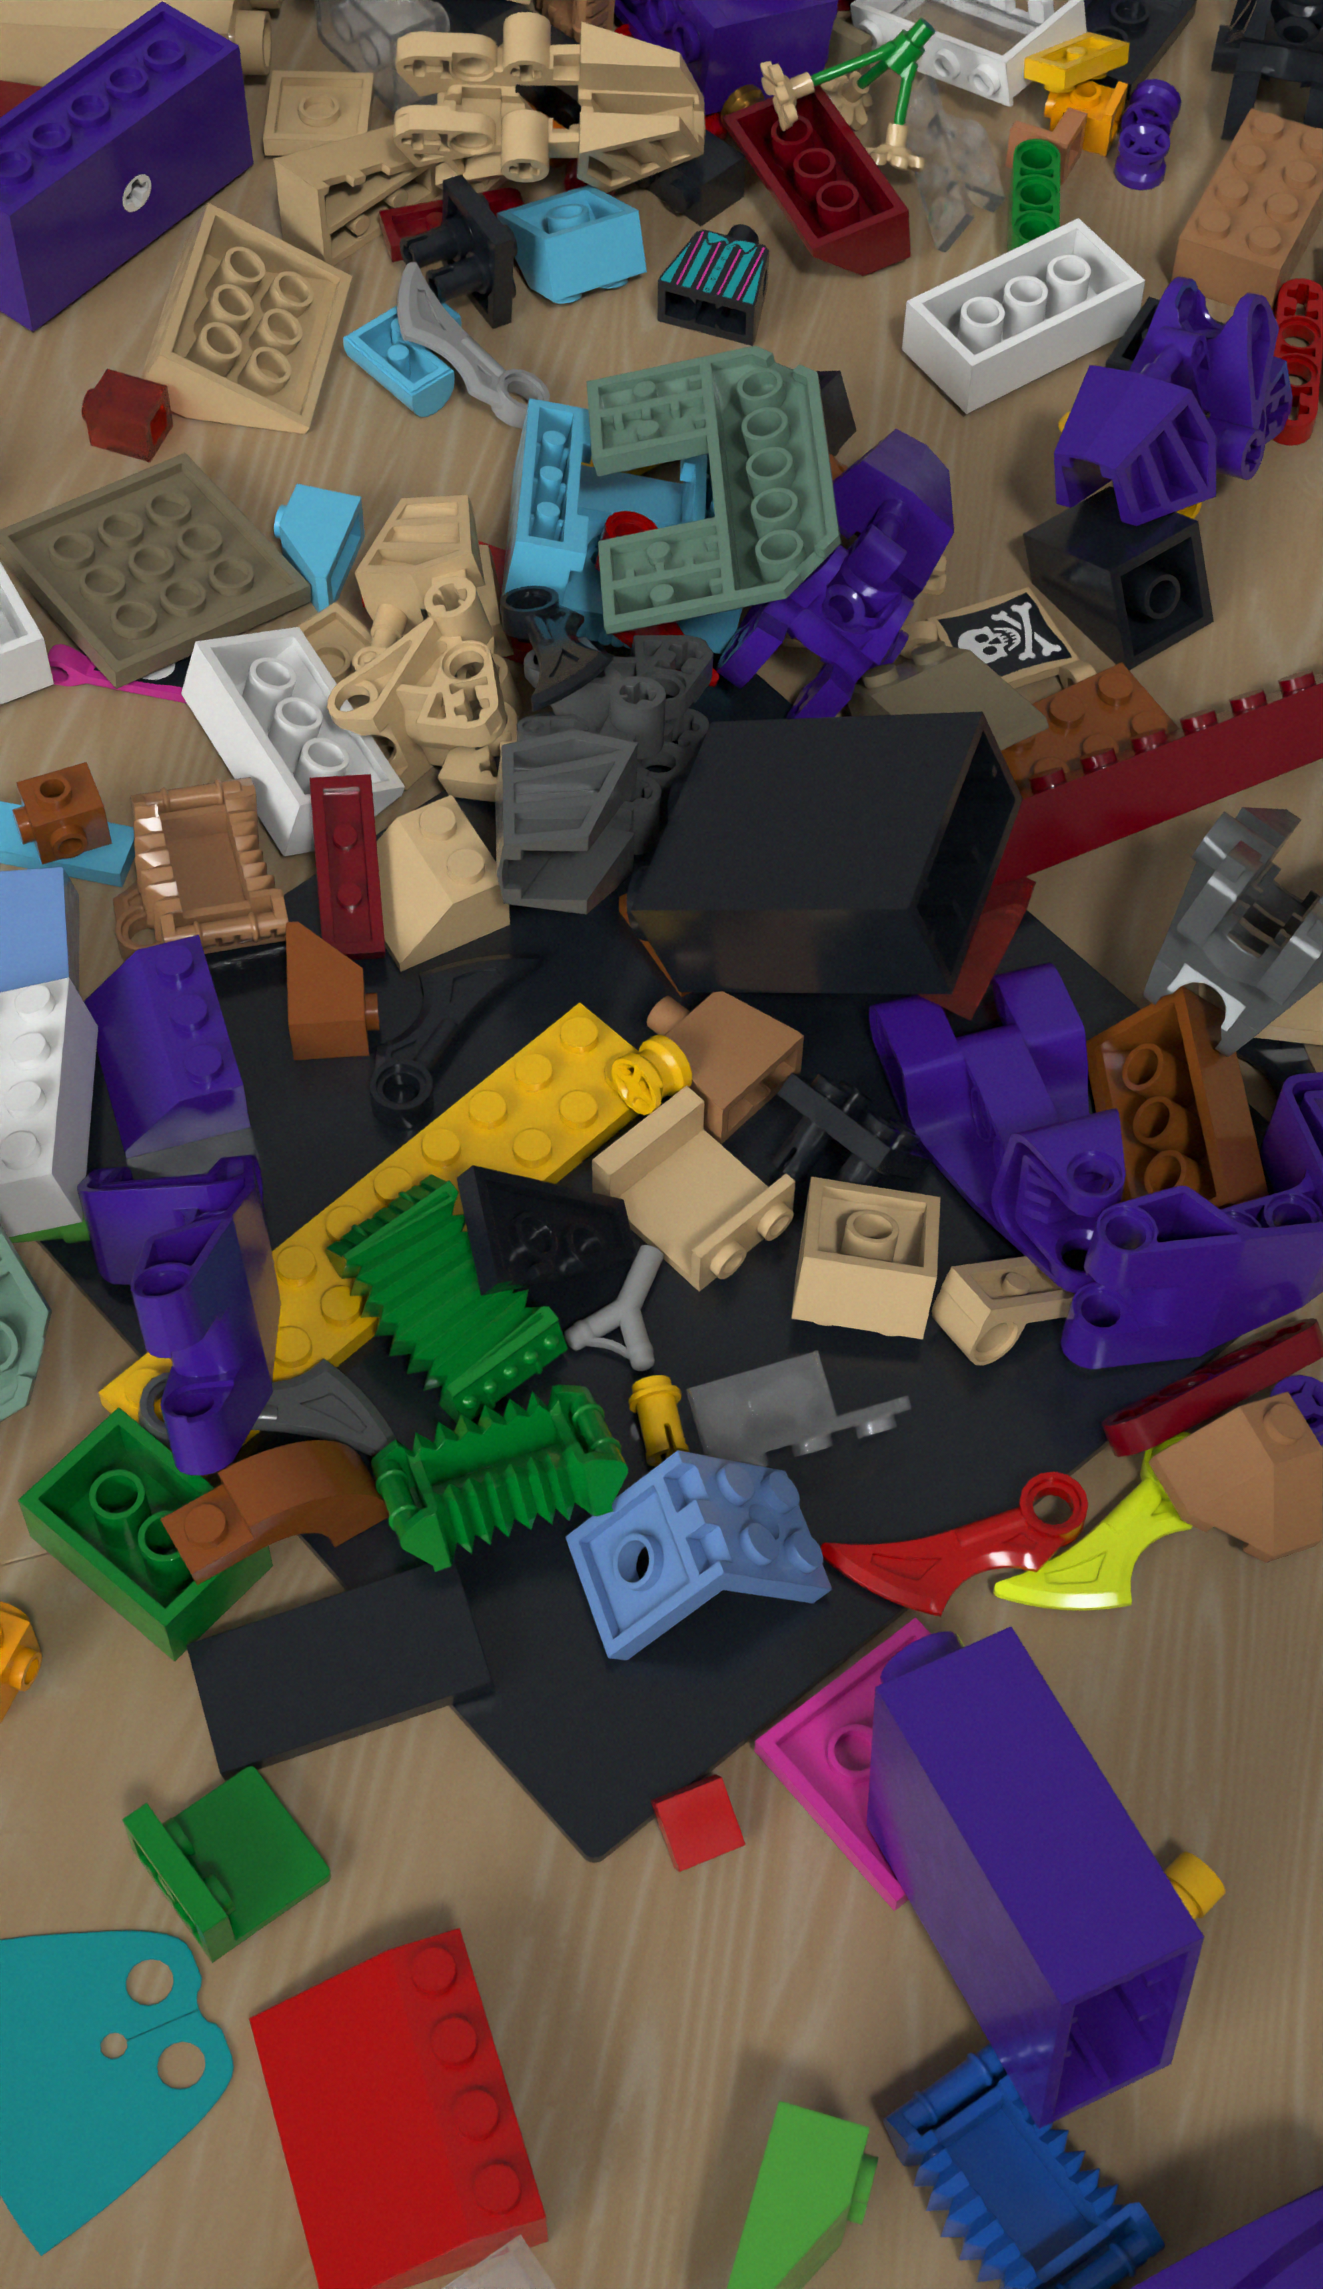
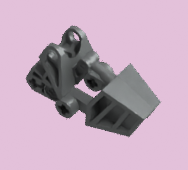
[495,635,713,914]
[1143,807,1323,1057]

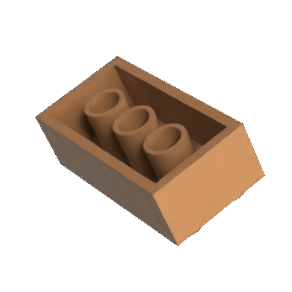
[1171,108,1323,311]

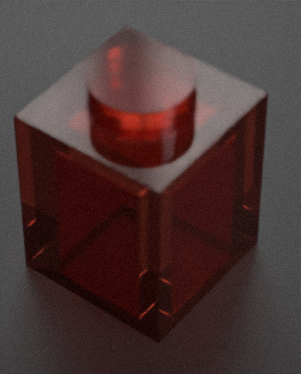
[81,369,174,462]

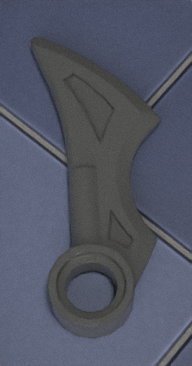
[138,1359,396,1457]

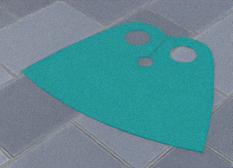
[0,1931,234,2256]

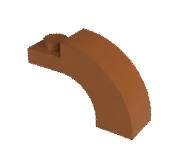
[160,1440,389,1585]

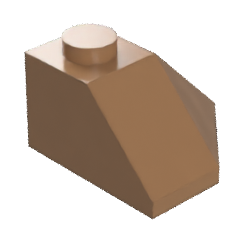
[1149,1392,1323,1563]

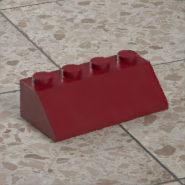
[723,85,911,276]

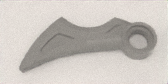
[397,262,550,428]

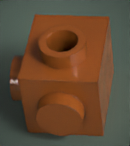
[12,762,112,865]

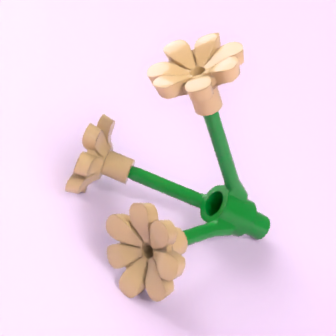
[760,17,936,172]

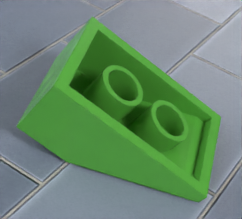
[727,2101,879,2289]

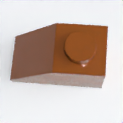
[286,922,380,1060]

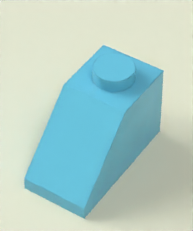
[274,484,365,613]

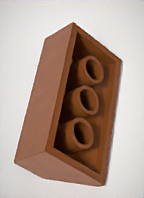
[1086,986,1269,1209]

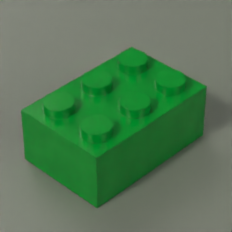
[18,1407,273,1662]

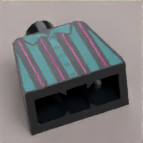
[657,224,769,346]

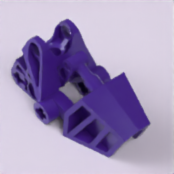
[1054,276,1292,526]
[716,429,954,719]

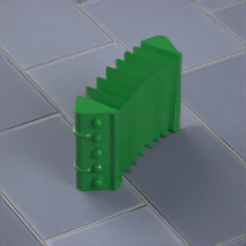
[325,1174,568,1423]
[371,1384,628,1572]

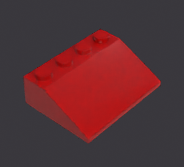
[249,1928,548,2289]

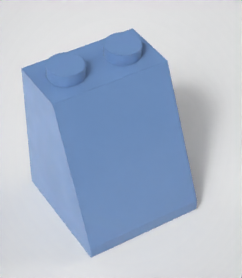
[0,867,79,993]

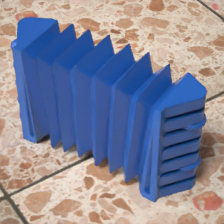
[883,2043,1165,2289]

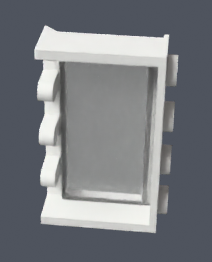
[850,0,1087,107]

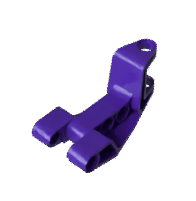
[869,962,1126,1293]
[1060,1072,1323,1369]
[77,1155,281,1476]

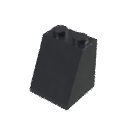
[1023,486,1214,670]

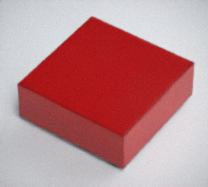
[650,1774,746,1872]

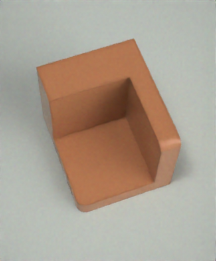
[1005,107,1088,185]

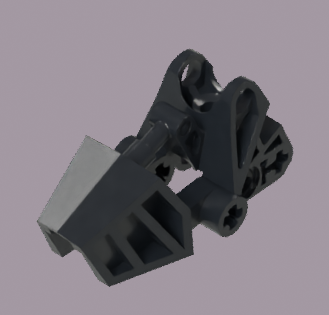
[1211,0,1323,142]

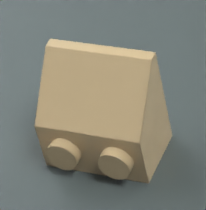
[377,794,510,972]
[791,1177,940,1339]

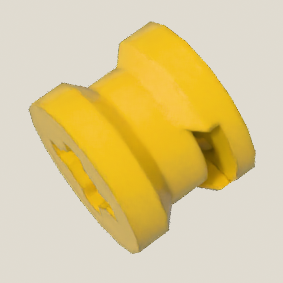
[611,1034,692,1115]

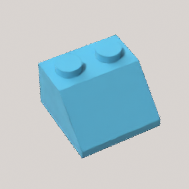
[497,185,647,304]

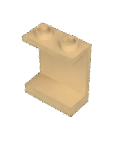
[592,1085,795,1292]

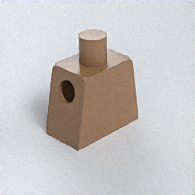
[647,991,804,1144]

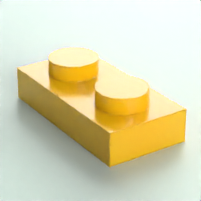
[1024,32,1129,93]

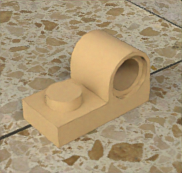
[932,1256,1075,1366]

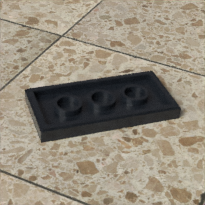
[186,1559,496,1781]

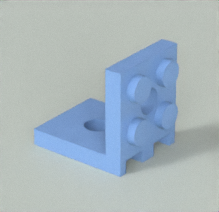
[565,1450,832,1660]

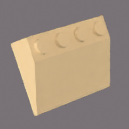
[136,203,352,434]

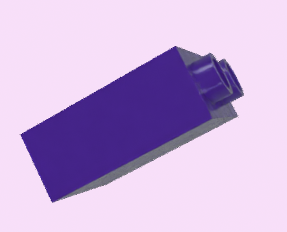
[867,1626,1204,2129]

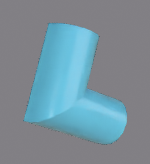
[343,303,462,417]

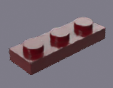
[310,774,386,960]

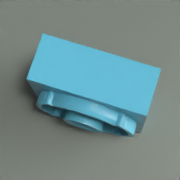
[500,398,743,654]

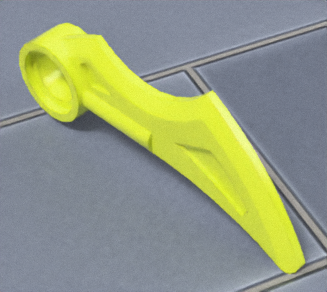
[993,1431,1193,1611]

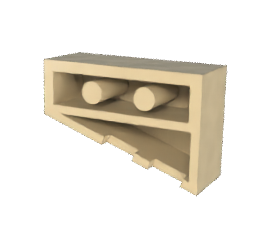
[274,124,440,266]

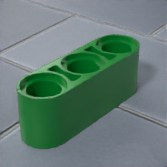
[1007,139,1061,252]

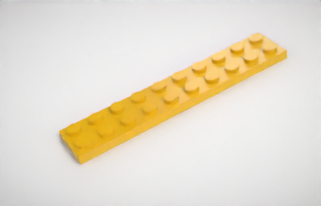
[98,1002,639,1478]

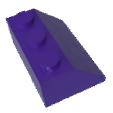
[84,935,251,1159]

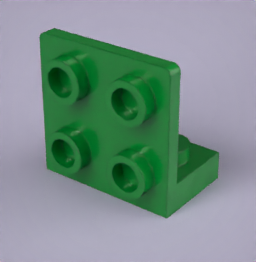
[122,1766,331,1963]

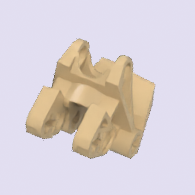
[394,12,705,193]
[327,495,523,802]

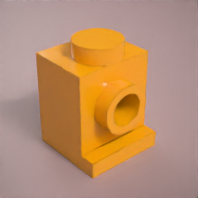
[1044,80,1128,156]

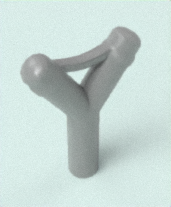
[564,1245,664,1371]

